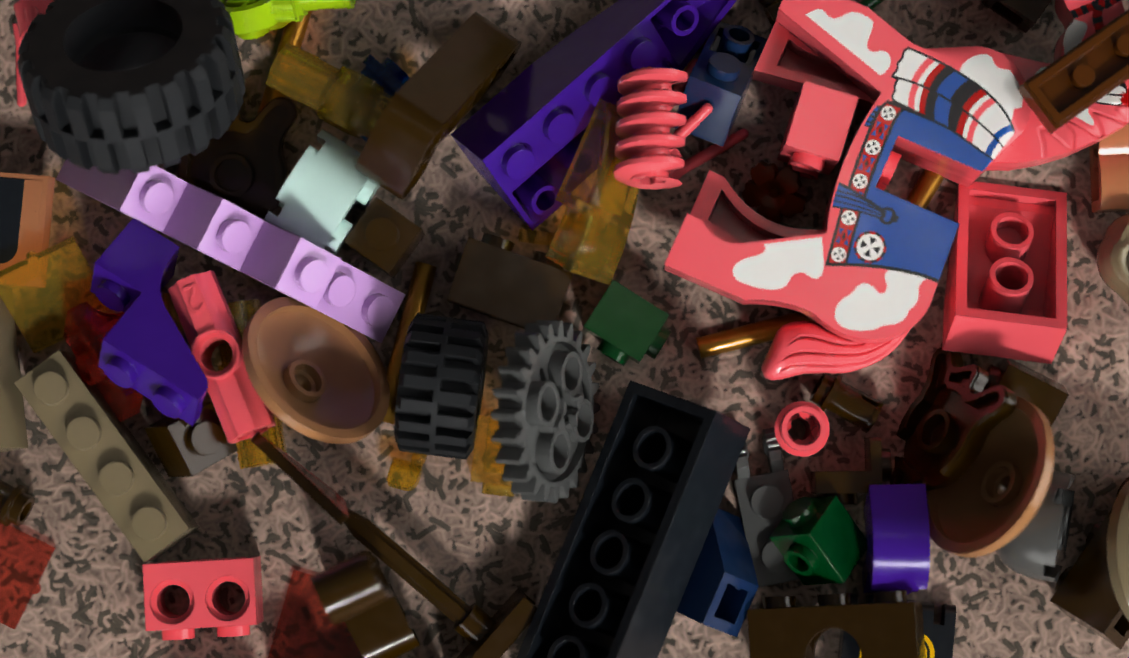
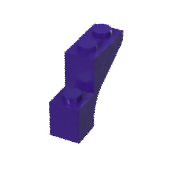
[91,218,208,426]

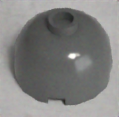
[996,471,1075,582]

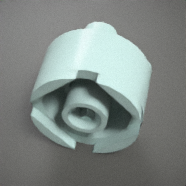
[264,129,380,255]

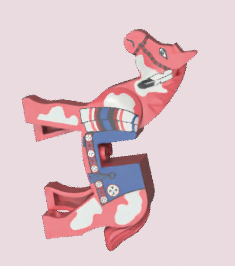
[664,0,1129,381]

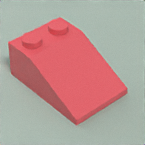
[942,181,1067,364]

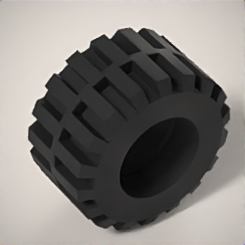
[394,313,489,460]

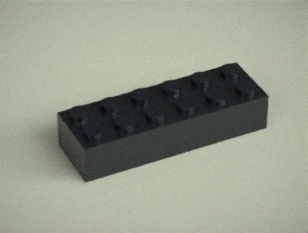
[517,380,750,658]

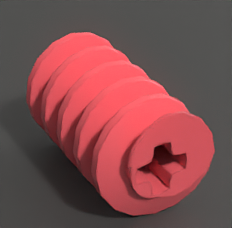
[614,67,688,190]

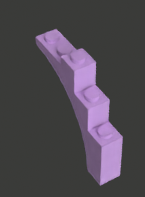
[56,159,406,343]

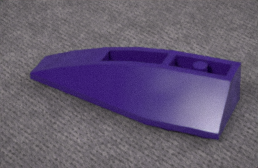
[451,0,737,231]

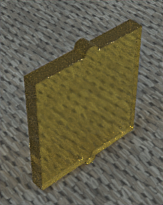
[0,236,116,354]

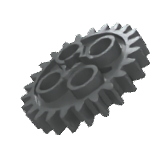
[491,320,600,503]

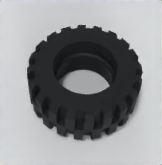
[17,0,246,174]

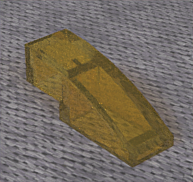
[545,99,639,285]

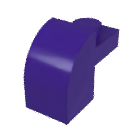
[862,484,930,595]

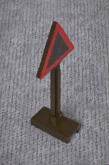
[251,432,537,658]

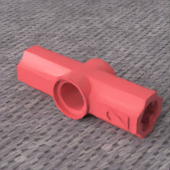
[167,270,276,444]

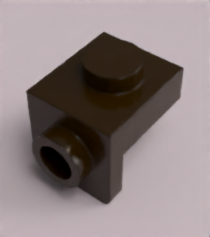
[811,437,892,504]

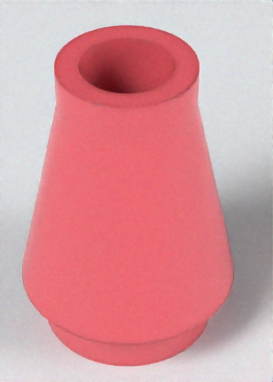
[774,401,830,457]

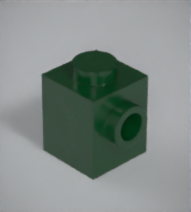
[584,280,671,366]
[770,495,867,585]

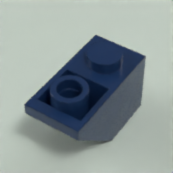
[673,21,767,147]
[677,508,759,637]

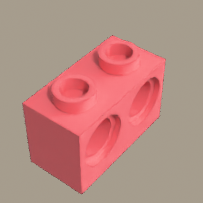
[777,81,859,180]
[142,556,264,640]

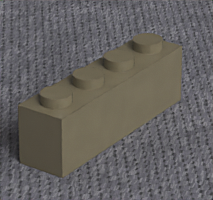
[14,350,199,562]

